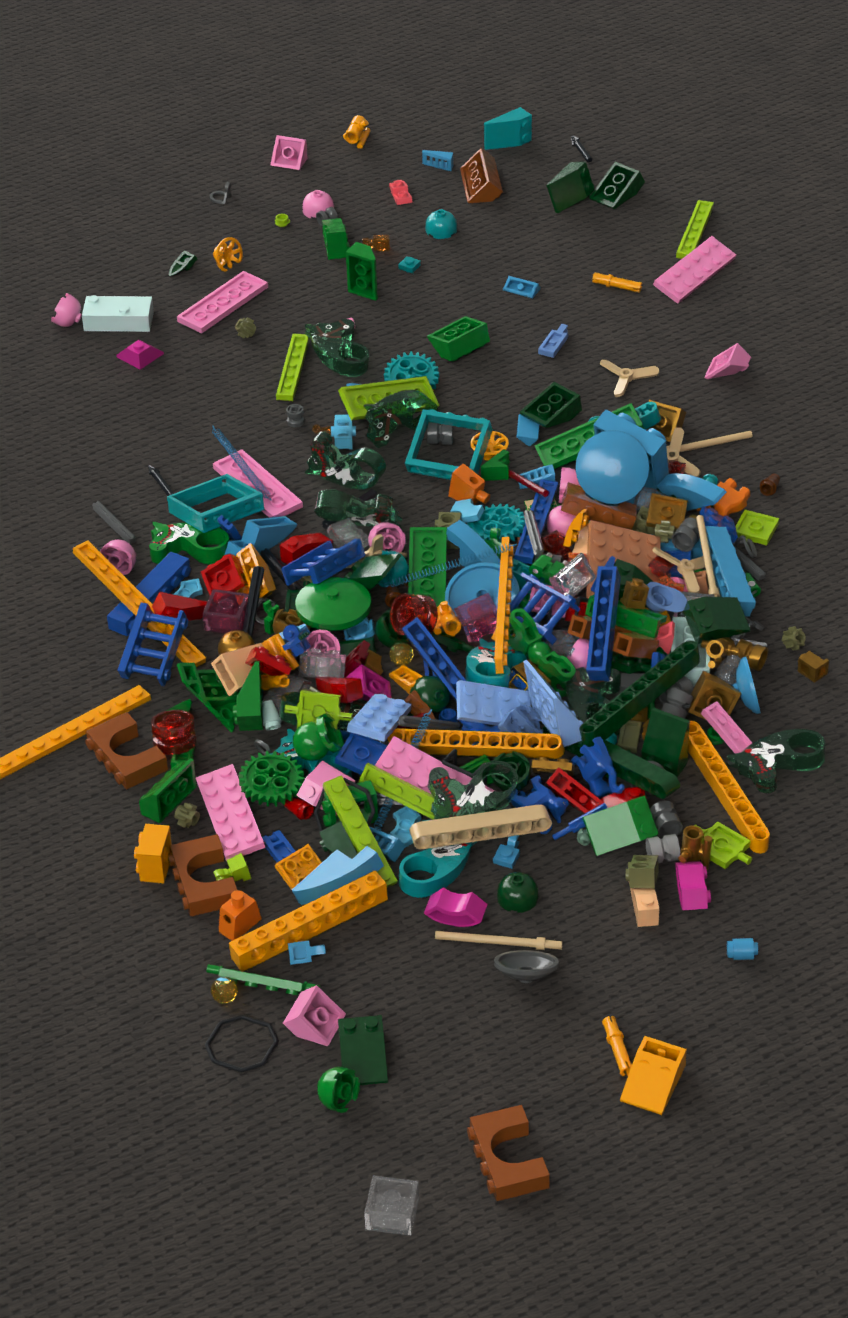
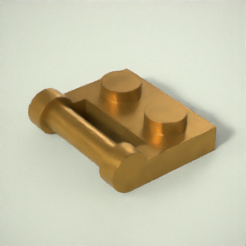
[531,757,574,776]

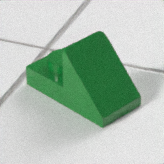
[481,449,510,481]

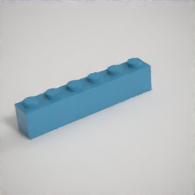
[705,526,756,616]

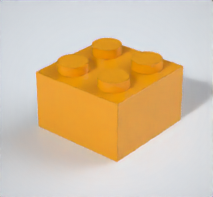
[134,824,172,883]

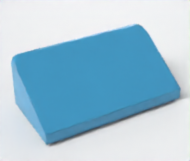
[503,276,540,299]
[517,414,539,446]

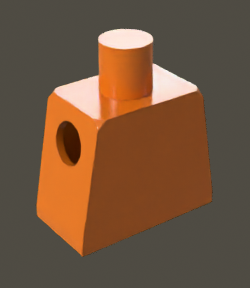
[448,464,490,505]
[219,890,262,941]

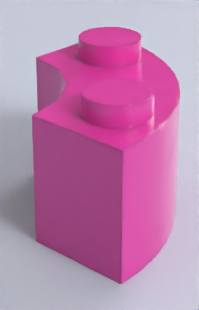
[675,861,711,910]
[424,887,487,927]

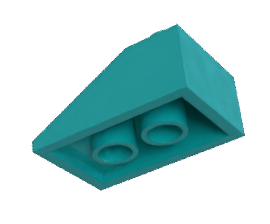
[484,107,532,150]

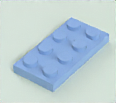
[456,680,531,725]
[347,694,411,742]

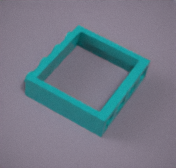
[405,409,493,480]
[167,474,265,533]

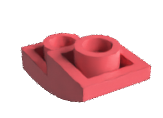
[389,180,412,205]

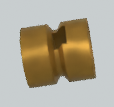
[733,639,768,671]

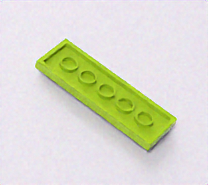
[338,376,439,421]

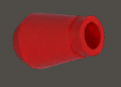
[284,797,314,820]

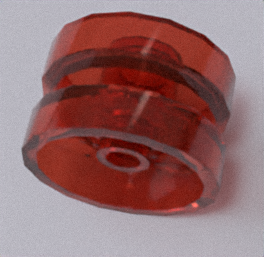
[390,593,438,636]
[151,710,196,755]

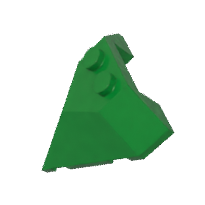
[177,663,241,732]

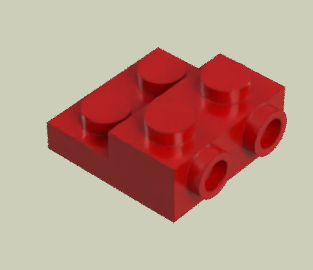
[201,553,246,604]
[245,646,292,676]

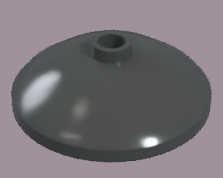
[494,950,559,983]

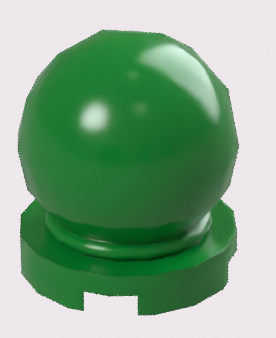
[293,713,344,761]

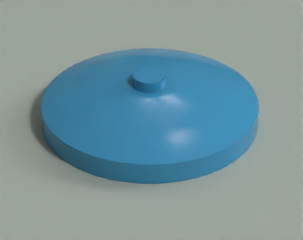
[576,430,649,504]
[445,562,520,631]

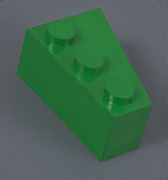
[322,218,350,260]

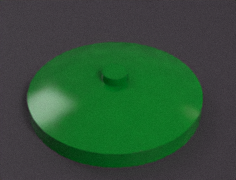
[295,577,371,631]

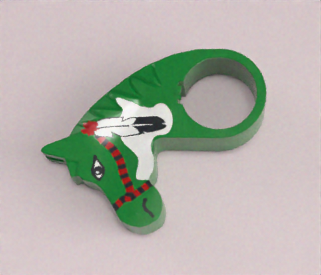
[149,522,229,564]

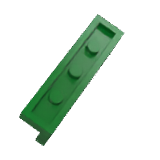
[585,594,667,638]

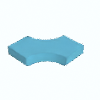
[450,498,484,523]
[173,578,203,598]
[389,806,421,848]

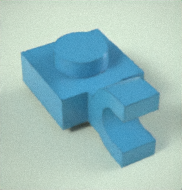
[493,835,520,869]
[288,940,326,965]

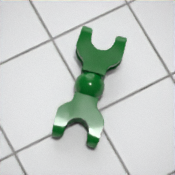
[506,608,576,697]

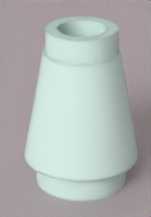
[262,700,282,731]

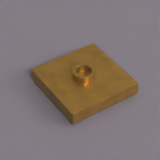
[646,493,688,531]

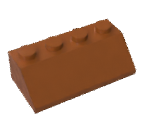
[460,148,503,203]

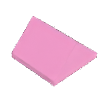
[270,135,307,170]

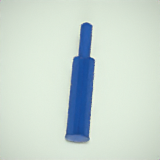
[552,803,608,840]

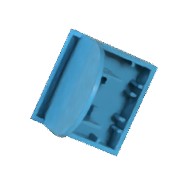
[585,410,669,510]

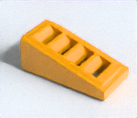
[389,665,423,694]

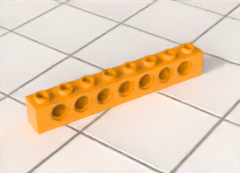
[229,870,388,971]

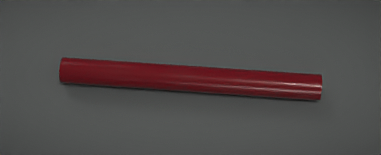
[509,469,549,497]

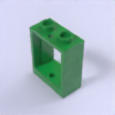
[322,780,378,827]

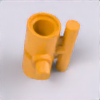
[343,115,370,149]
[425,601,461,637]
[261,633,299,670]

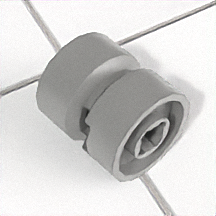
[646,834,680,863]

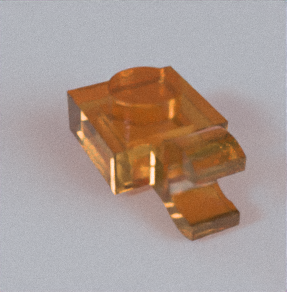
[362,235,390,251]

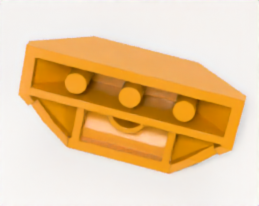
[235,543,276,605]

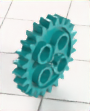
[384,351,439,389]
[467,503,525,542]

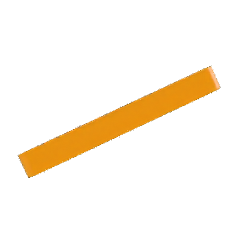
[688,721,770,854]
[387,728,565,759]

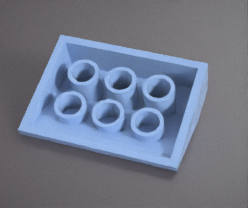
[523,660,583,747]

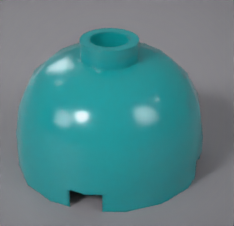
[425,209,457,239]
[378,551,409,587]

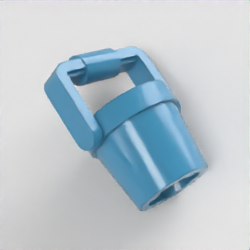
[344,617,375,641]

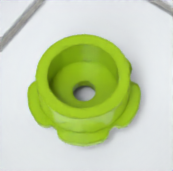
[275,214,290,227]

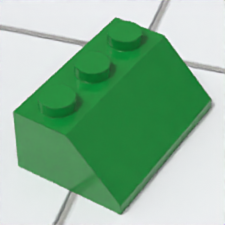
[346,242,378,301]
[427,316,490,361]
[139,758,197,823]

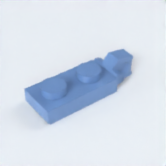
[538,324,568,358]

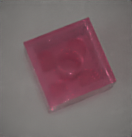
[203,589,249,633]
[454,593,497,643]

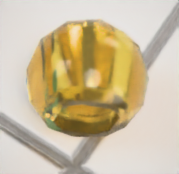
[390,643,413,666]
[211,977,238,1004]

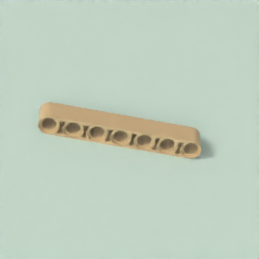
[409,805,552,849]

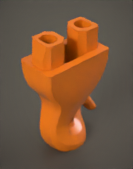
[696,478,751,517]

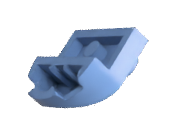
[498,705,543,748]

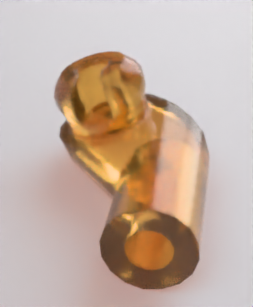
[312,424,333,438]
[658,575,684,593]

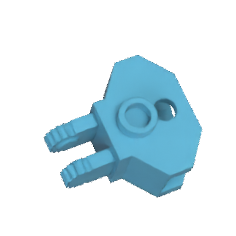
[331,415,356,450]

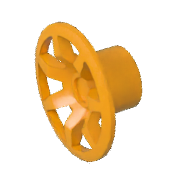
[213,237,243,272]
[470,431,509,460]

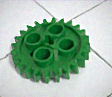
[239,751,304,807]

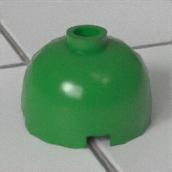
[317,1066,360,1113]

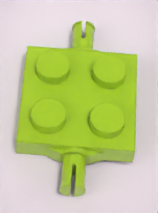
[284,690,353,730]
[694,822,752,869]

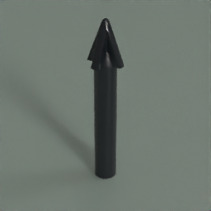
[571,135,592,163]
[148,465,174,496]

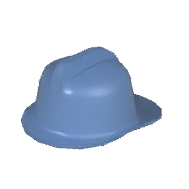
[646,582,687,613]

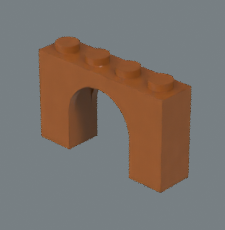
[561,482,637,530]
[567,615,659,659]
[85,712,168,790]
[168,834,237,917]
[467,1105,550,1201]

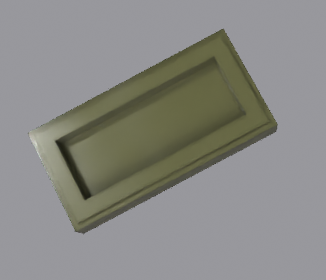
[617,720,642,753]

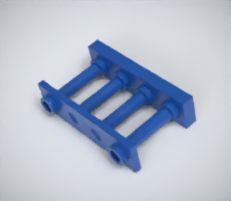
[281,539,365,585]
[495,572,580,645]
[117,602,188,686]

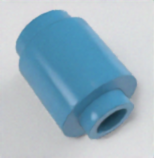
[727,938,758,960]

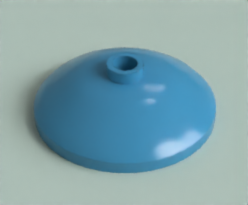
[733,656,761,714]

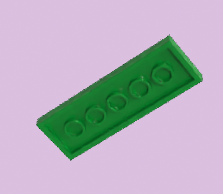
[534,403,644,469]
[408,527,447,618]

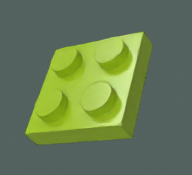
[735,510,779,546]

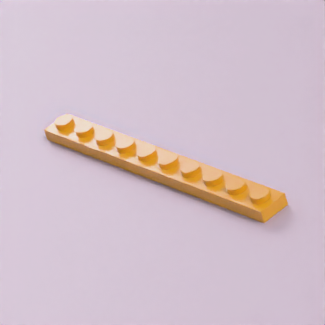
[494,537,514,674]
[73,540,206,667]
[0,685,151,779]

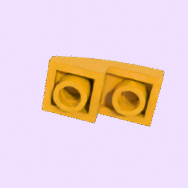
[563,509,589,547]

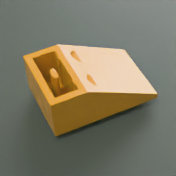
[620,1036,687,1115]

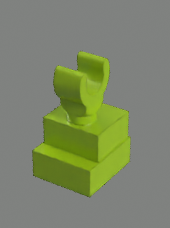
[213,853,251,882]

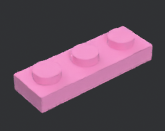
[701,701,755,758]

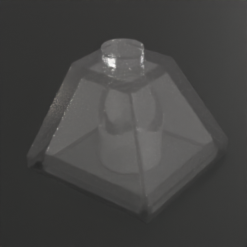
[549,552,596,597]

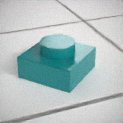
[398,256,421,273]

